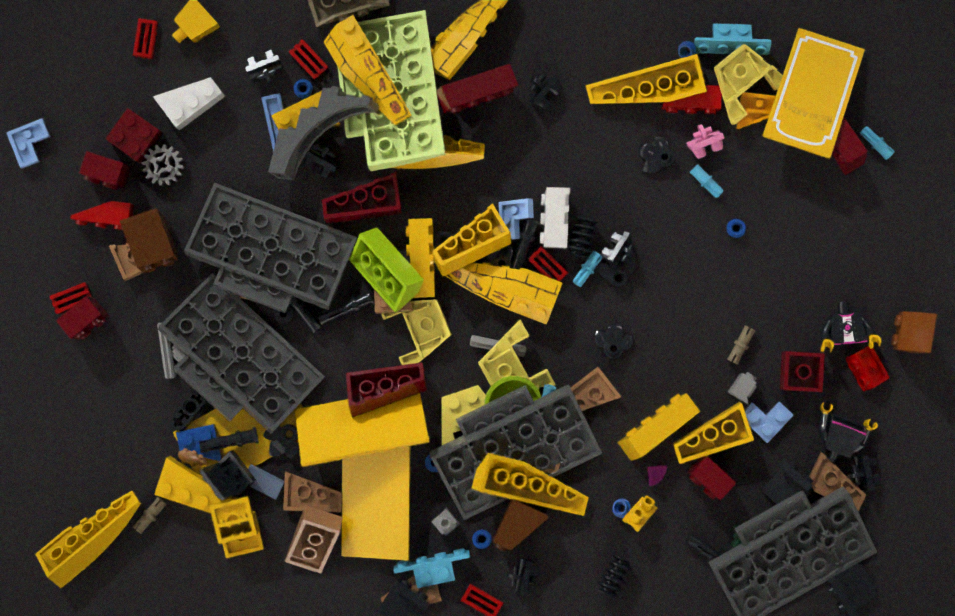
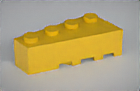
[433,203,511,276]
[406,218,435,298]
[617,393,700,461]
[672,402,754,464]
[154,456,237,513]

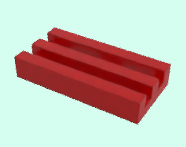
[133,18,158,60]
[289,39,329,80]
[528,246,568,281]
[49,282,92,314]
[461,583,503,616]

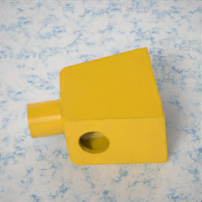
[172,0,220,44]

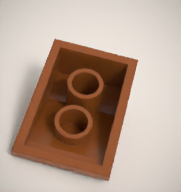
[891,311,937,354]

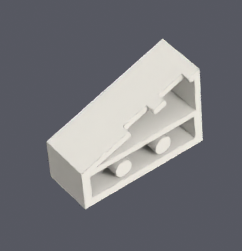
[153,77,225,130]
[540,187,570,249]

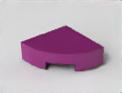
[647,465,667,486]

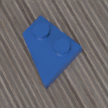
[176,424,222,461]

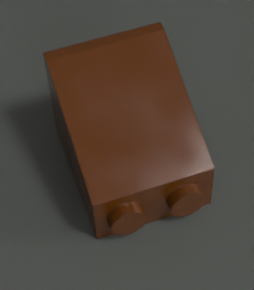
[120,208,179,273]
[493,499,548,551]

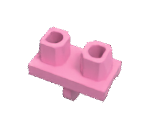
[686,124,724,159]

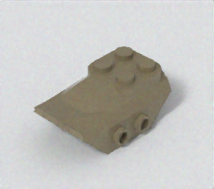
[307,0,390,27]

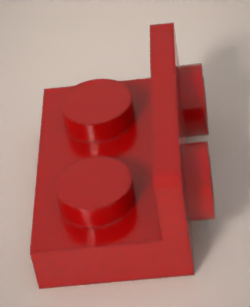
[845,345,890,391]

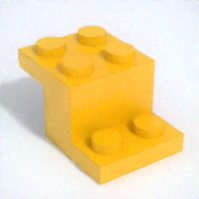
[209,496,264,558]

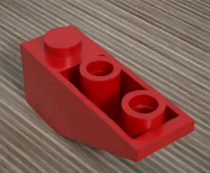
[662,85,722,114]
[70,201,134,230]

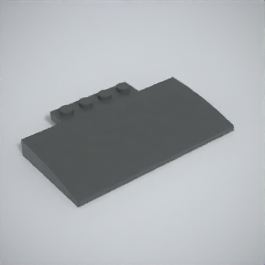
[184,183,357,314]
[158,273,325,434]
[430,384,602,520]
[708,487,877,616]

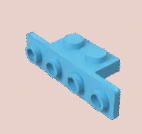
[694,23,771,55]
[394,548,470,588]

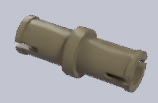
[727,325,756,365]
[132,497,167,534]

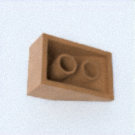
[285,505,342,573]

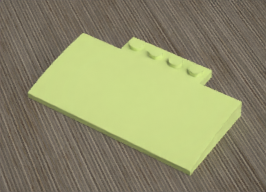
[338,10,445,171]

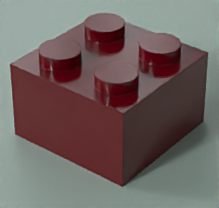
[106,108,163,164]
[79,151,131,191]
[56,296,109,340]
[780,351,824,392]
[687,456,736,500]

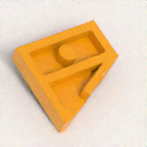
[736,92,776,129]

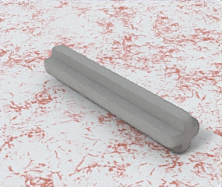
[157,322,176,379]
[470,335,526,357]

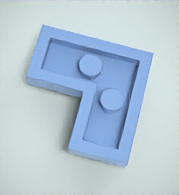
[6,118,51,169]
[499,198,534,240]
[744,402,793,443]

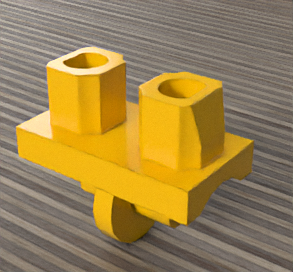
[622,496,657,532]

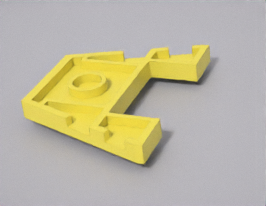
[714,44,783,125]
[381,299,452,365]
[478,320,556,389]
[442,385,486,445]

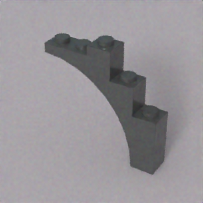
[268,86,379,180]

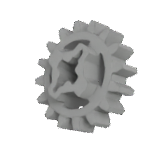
[142,144,184,186]

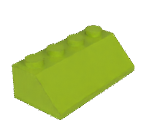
[349,228,424,313]

